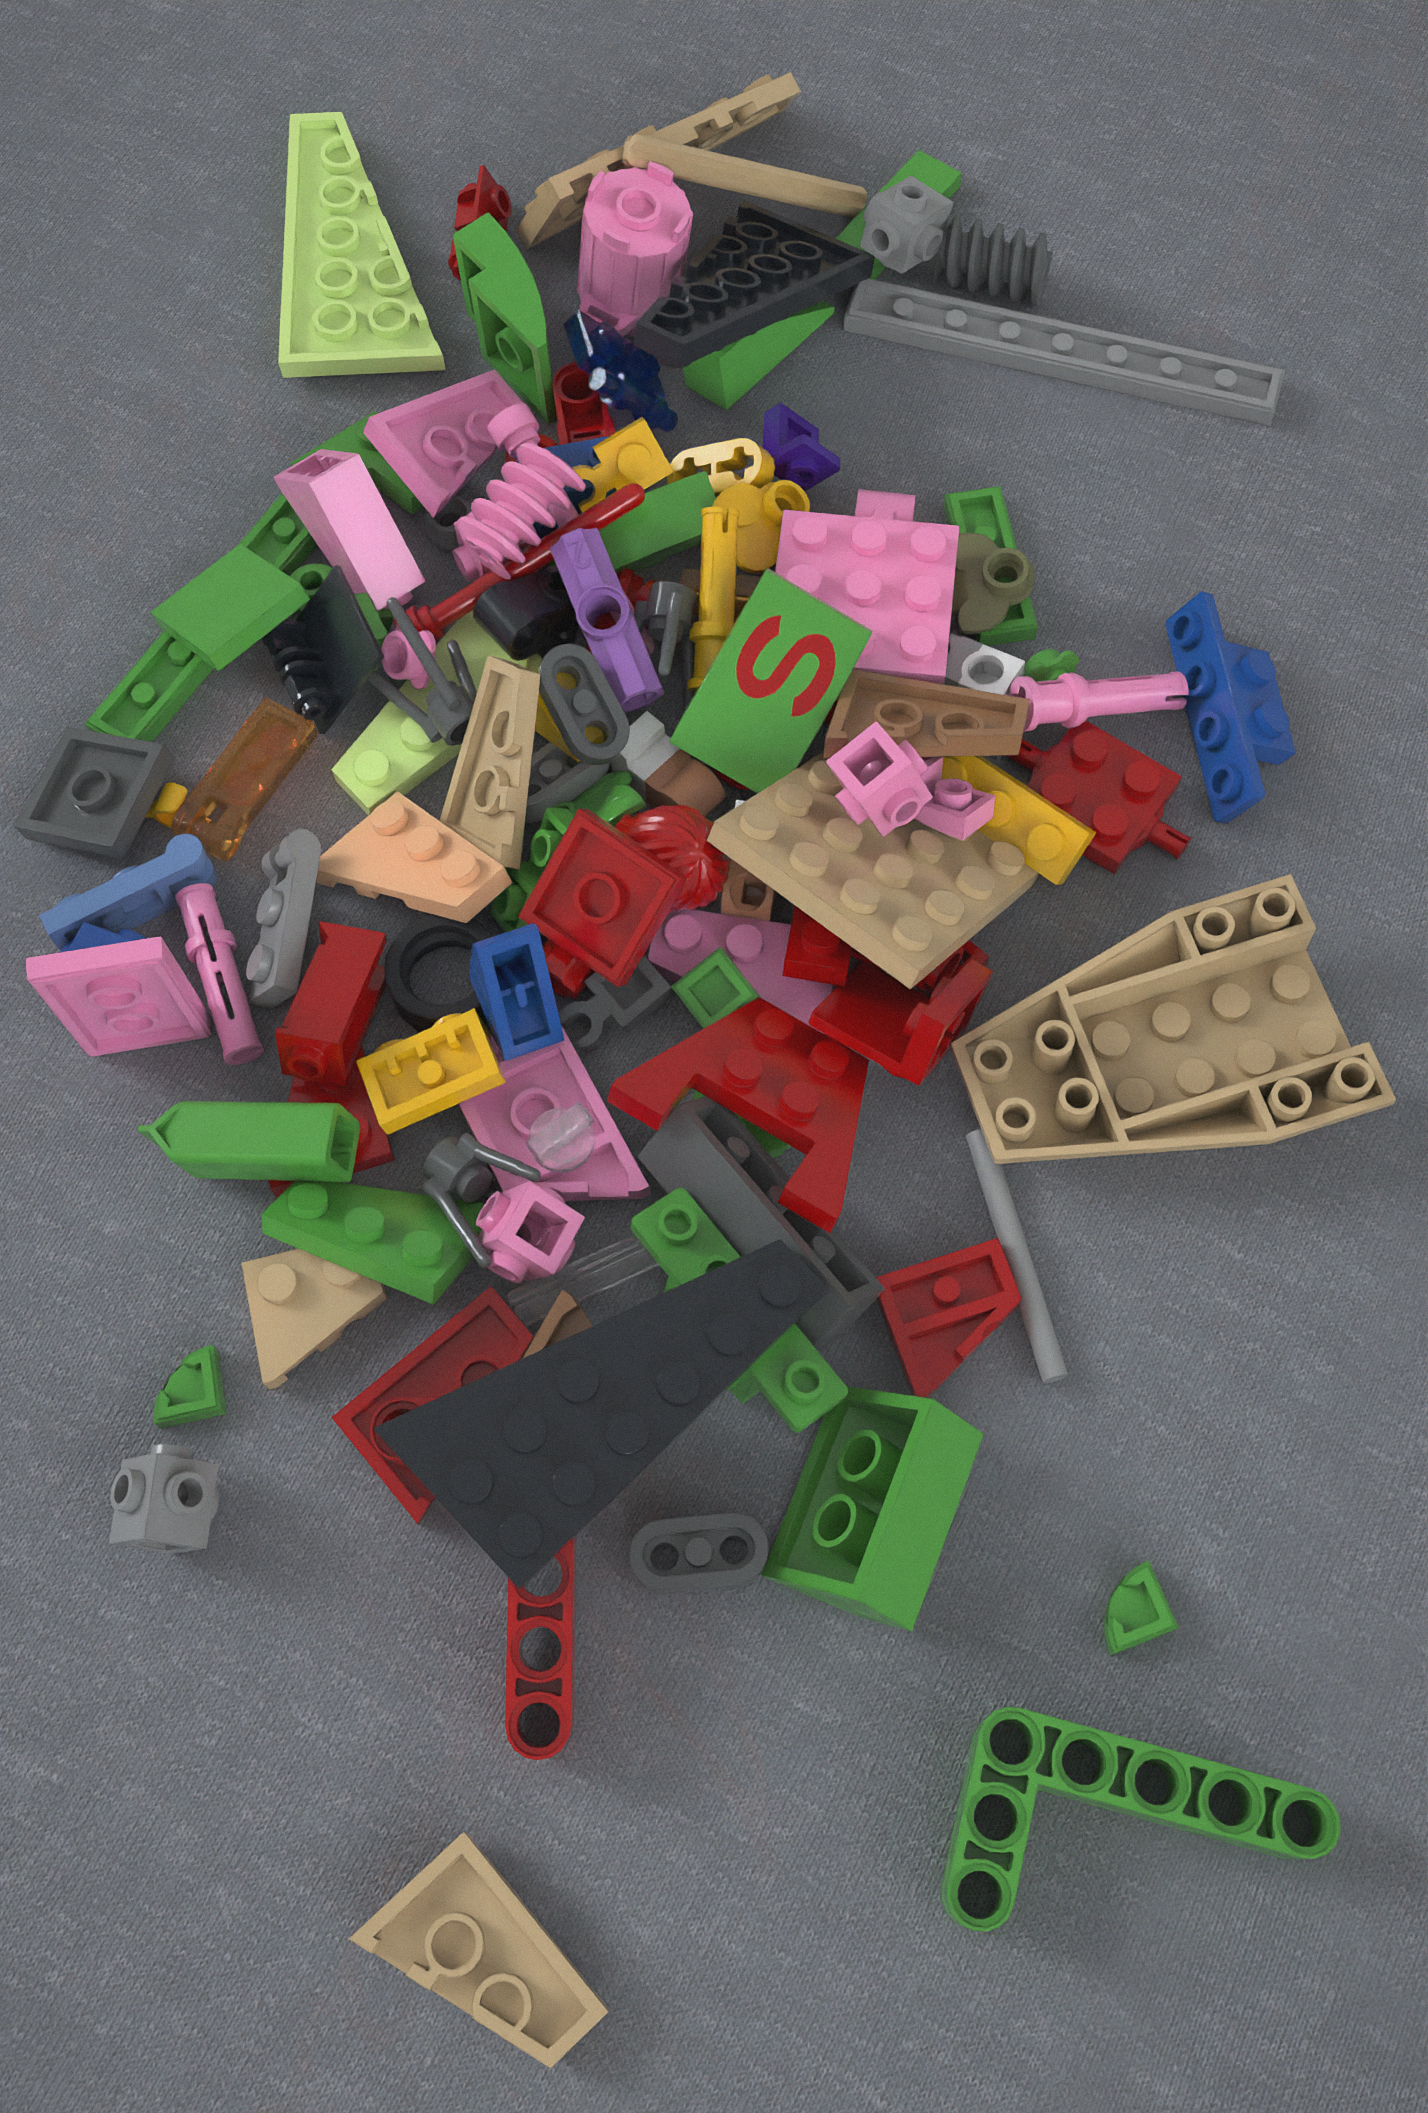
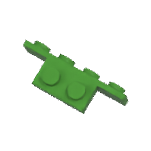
[630,1188,848,1433]

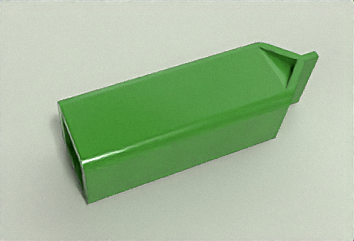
[137,1101,360,1182]

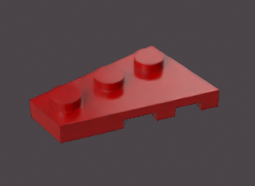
[331,1286,534,1525]

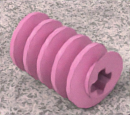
[456,443,586,580]

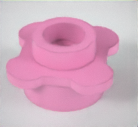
[381,625,436,689]

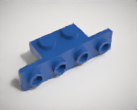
[1165,591,1296,824]

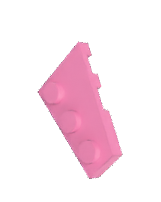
[363,369,523,518]
[647,909,833,1034]

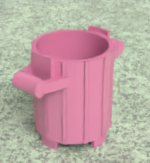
[574,161,693,349]

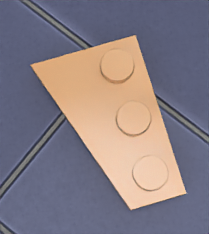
[316,791,513,923]

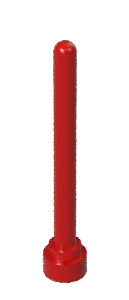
[393,483,645,646]

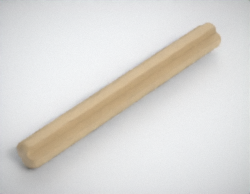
[622,134,868,218]

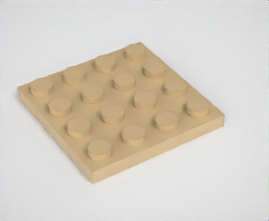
[707,751,1039,989]

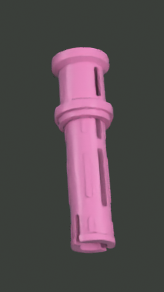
[1008,671,1189,732]

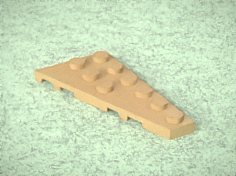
[516,72,801,250]

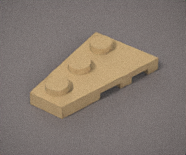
[440,655,541,870]
[349,1832,610,2068]

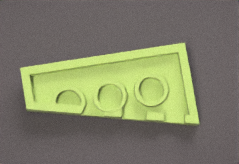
[331,611,543,815]

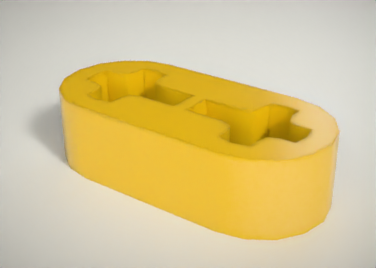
[667,438,775,498]

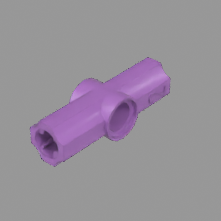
[550,528,665,713]

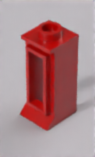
[275,921,387,1086]

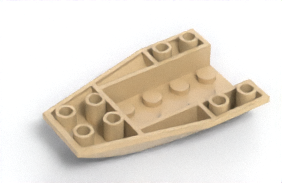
[950,874,1396,1164]

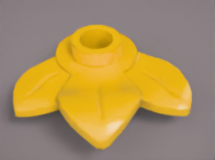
[712,480,810,574]

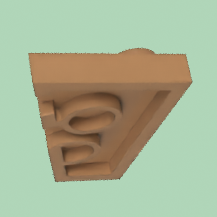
[823,669,1030,759]

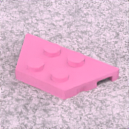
[458,1025,651,1201]

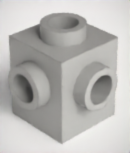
[860,176,954,274]
[109,1444,219,1554]

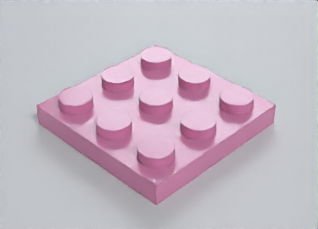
[775,510,959,684]

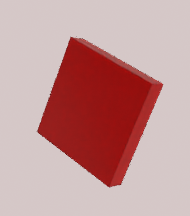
[518,809,688,987]

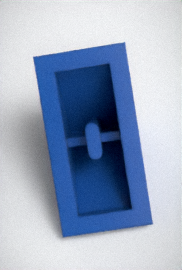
[469,923,565,1061]

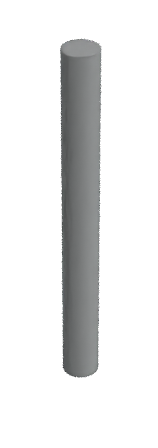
[966,1129,1068,1383]

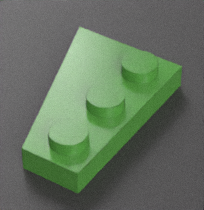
[261,1181,485,1305]

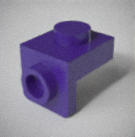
[763,402,840,492]

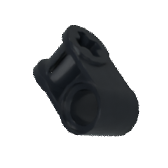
[473,566,578,661]

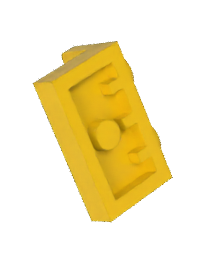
[356,1008,506,1135]

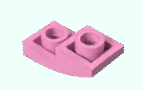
[914,756,995,840]

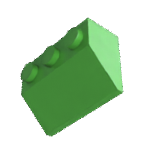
[762,1386,984,1632]

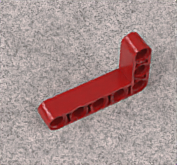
[369,1397,577,1760]

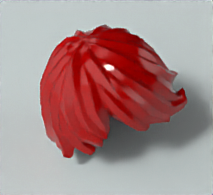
[615,805,731,912]

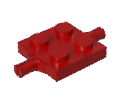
[1003,721,1192,875]

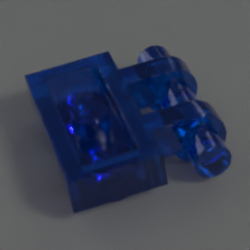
[563,310,678,432]

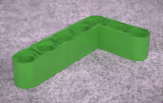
[941,1707,1340,1932]

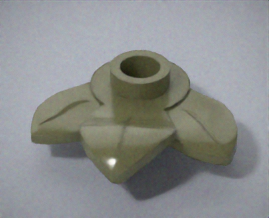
[951,533,1035,634]

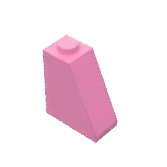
[273,449,426,611]

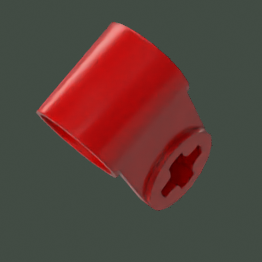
[553,362,616,445]

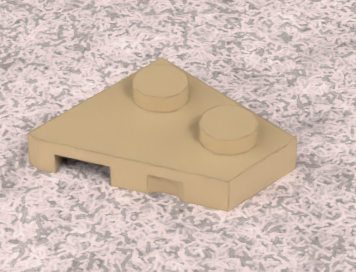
[241,1249,387,1389]

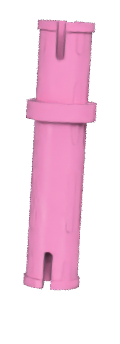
[175,883,264,1065]

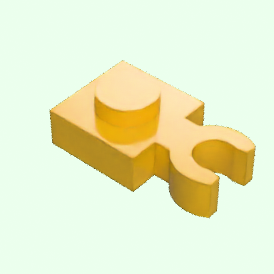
[567,417,674,513]

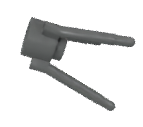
[634,581,699,713]
[367,597,477,746]
[422,1133,541,1268]

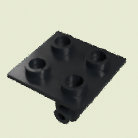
[261,565,384,734]

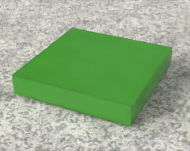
[150,544,310,671]

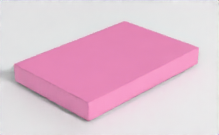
[26,936,212,1057]

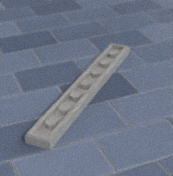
[843,278,1285,426]

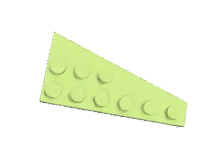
[278,112,446,378]

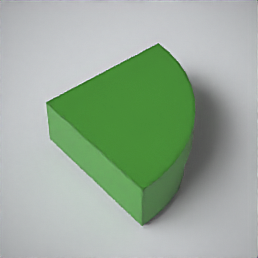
[154,1345,227,1429]
[1104,1560,1179,1656]

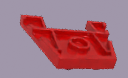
[607,997,869,1233]

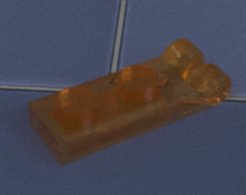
[171,697,318,861]

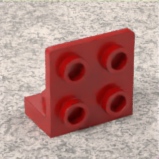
[808,959,993,1086]

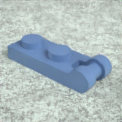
[39,834,217,951]

